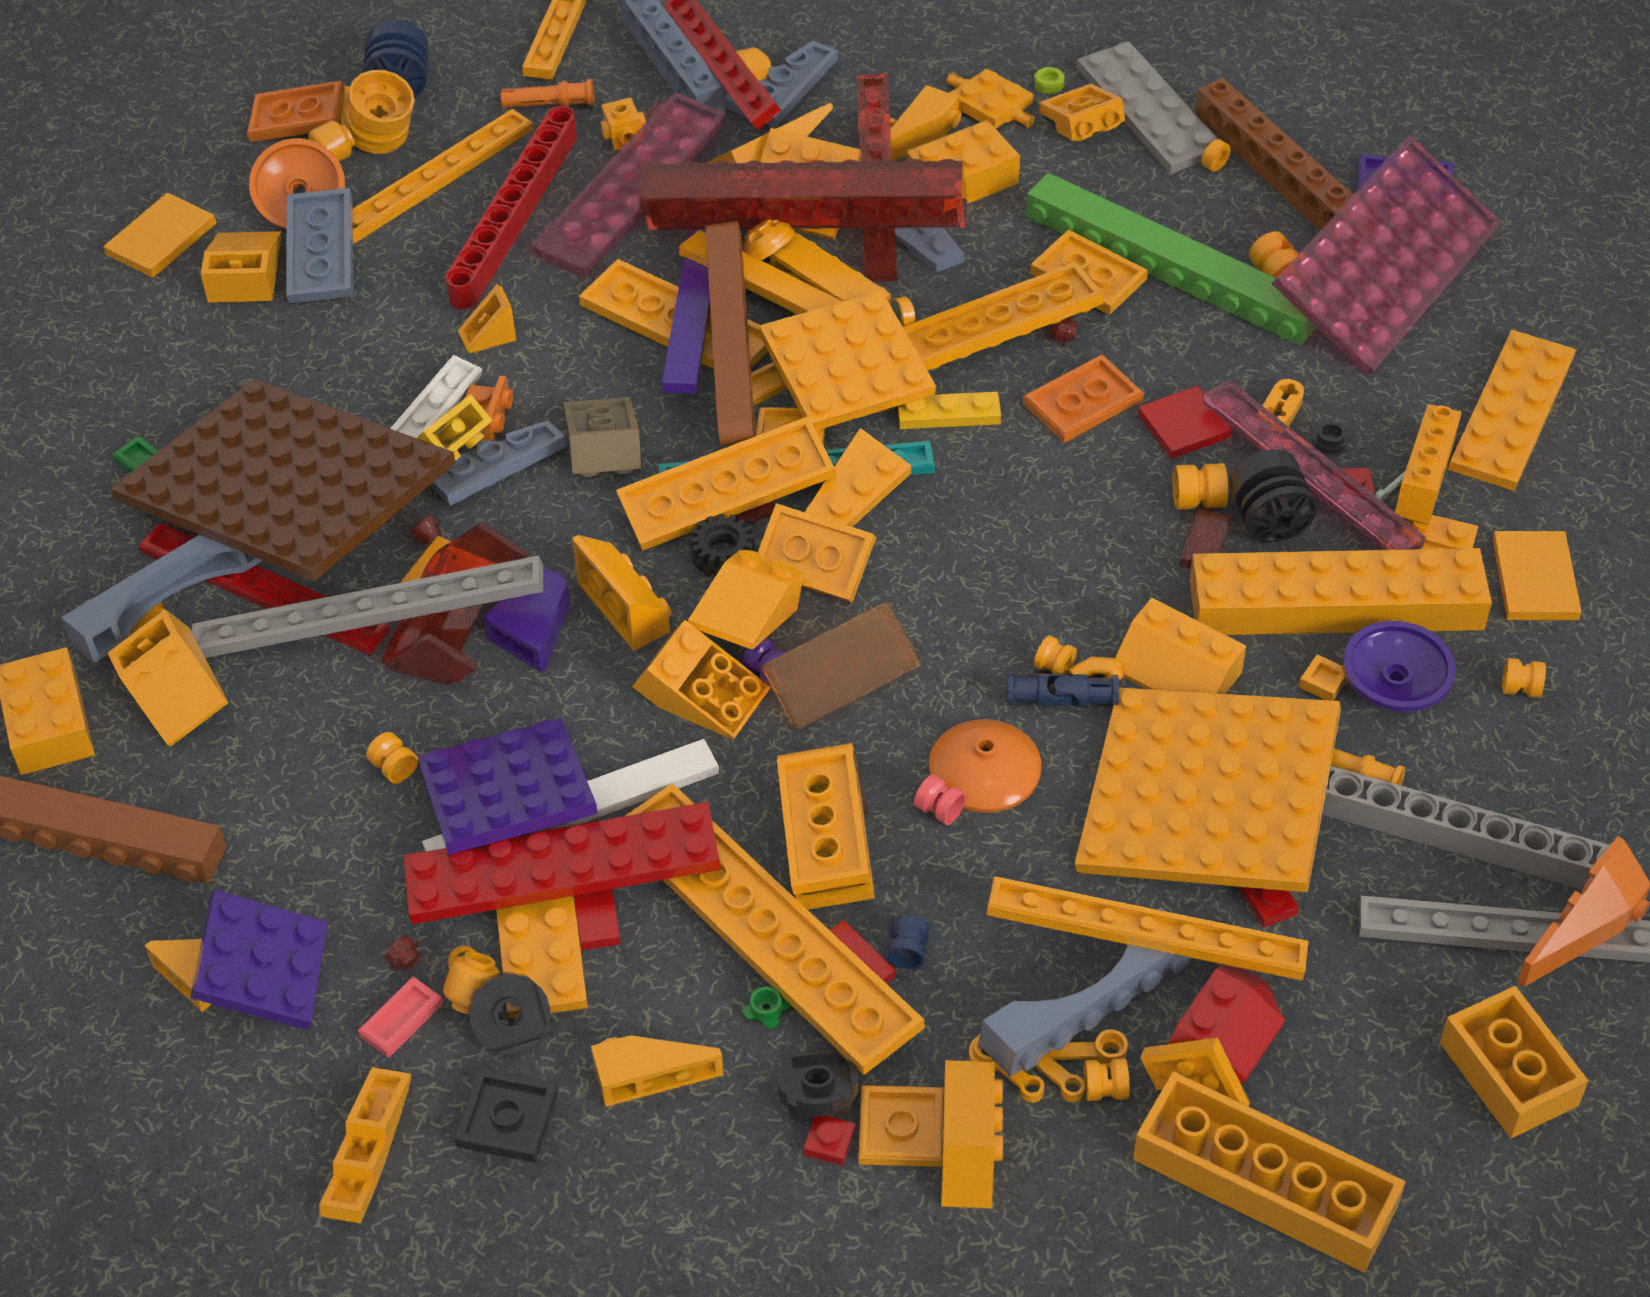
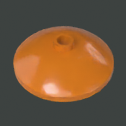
[249,138,345,230]
[929,719,1041,813]

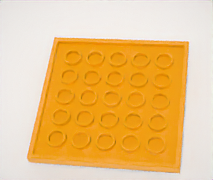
[1075,687,1341,892]

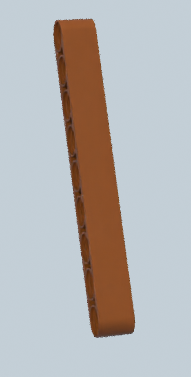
[706,221,756,448]

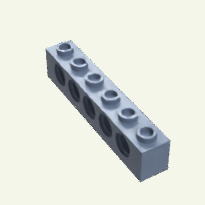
[620,0,725,124]

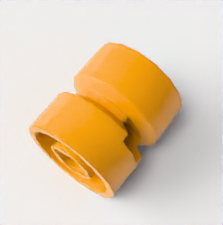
[1249,232,1308,287]
[1172,463,1228,510]

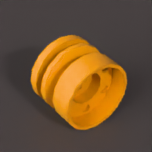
[344,70,414,154]

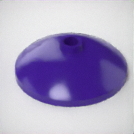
[1343,621,1456,712]

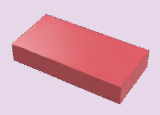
[358,977,444,1058]

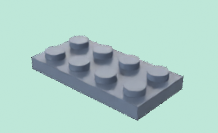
[286,188,353,303]

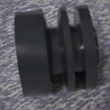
[1228,449,1318,543]

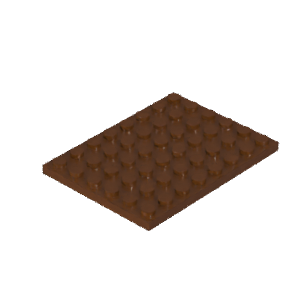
[110,379,456,582]

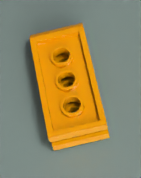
[777,743,875,910]

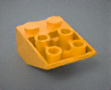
[201,231,283,302]
[108,609,229,747]
[632,620,771,740]

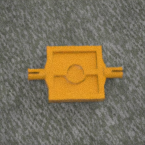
[946,69,1035,129]

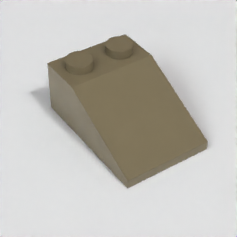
[563,397,641,477]

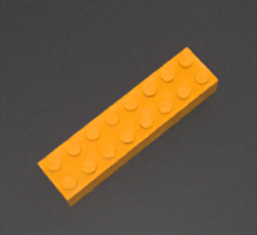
[1189,548,1492,635]

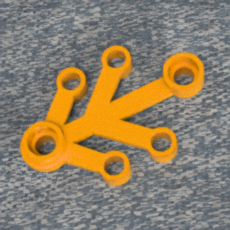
[969,1029,1128,1103]

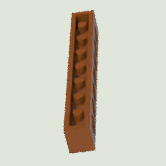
[1195,78,1379,257]

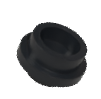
[1313,422,1348,453]

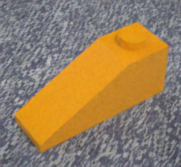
[883,85,961,163]
[591,1035,723,1107]

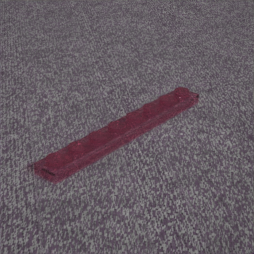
[1203,379,1426,550]

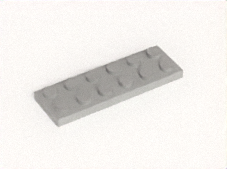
[1076,41,1217,174]

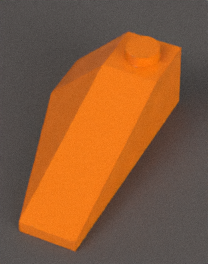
[1517,836,1650,987]

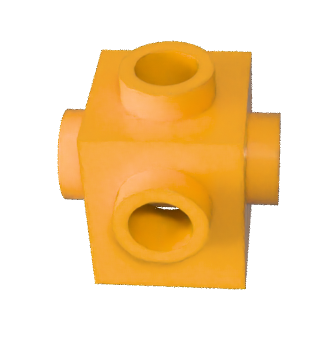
[600,97,647,151]

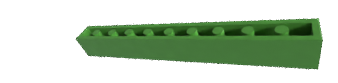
[1026,173,1325,346]

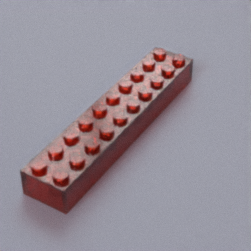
[638,159,967,230]

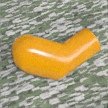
[1066,656,1124,680]

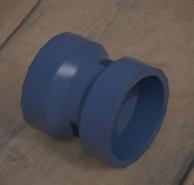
[886,914,930,969]

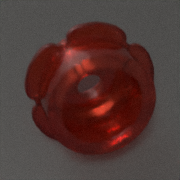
[1051,316,1077,346]
[409,513,442,545]
[384,935,421,971]

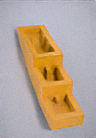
[319,1067,411,1224]

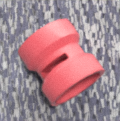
[914,774,967,826]

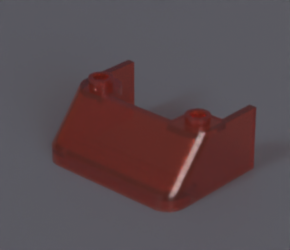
[381,522,529,685]

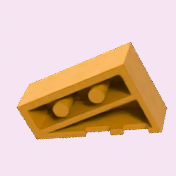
[941,1060,1003,1208]

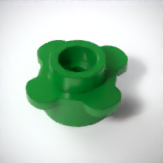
[743,987,790,1029]

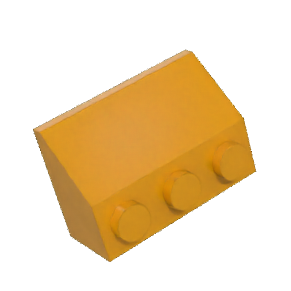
[572,535,672,651]
[1115,598,1246,694]

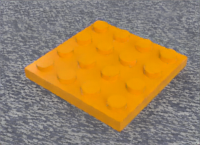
[759,290,936,431]

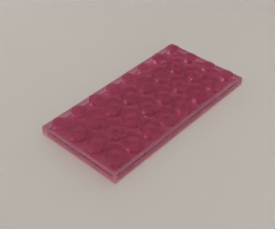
[1271,135,1502,376]

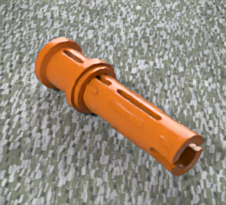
[501,79,595,109]

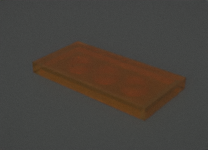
[761,601,921,731]

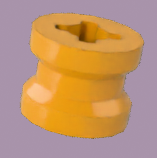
[1033,635,1077,675]

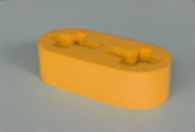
[1259,379,1304,433]

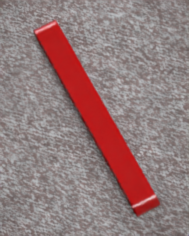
[445,106,577,310]

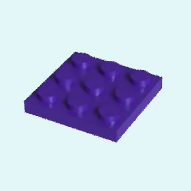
[190,890,328,1029]

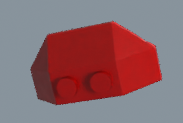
[1168,965,1285,1084]

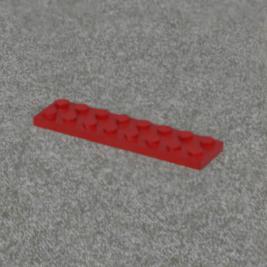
[404,802,721,924]

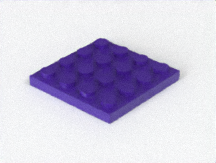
[418,718,598,855]

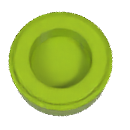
[1034,67,1065,94]

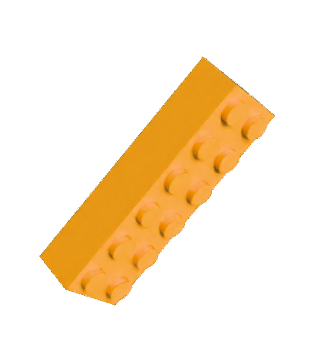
[1133,1071,1406,1273]

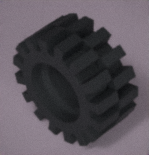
[690,514,754,577]

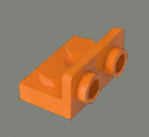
[465,376,513,442]

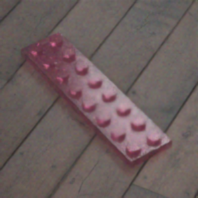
[531,92,726,277]

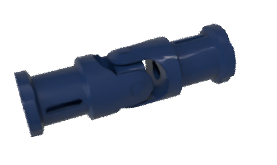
[1007,673,1119,708]

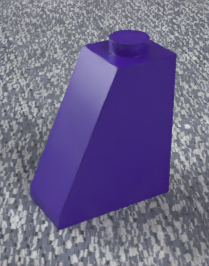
[483,566,570,672]

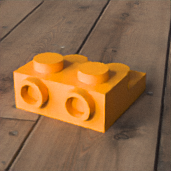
[1039,84,1125,141]

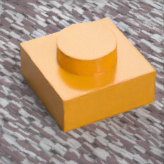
[1299,654,1347,701]

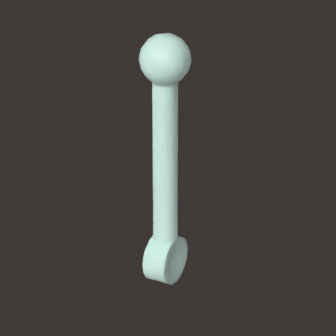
[1374,471,1405,504]

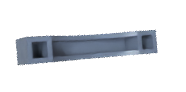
[61,535,262,663]
[978,907,1191,1077]

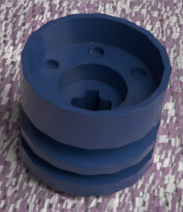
[362,20,429,98]

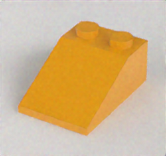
[688,550,804,650]

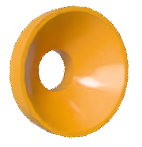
[742,218,796,260]

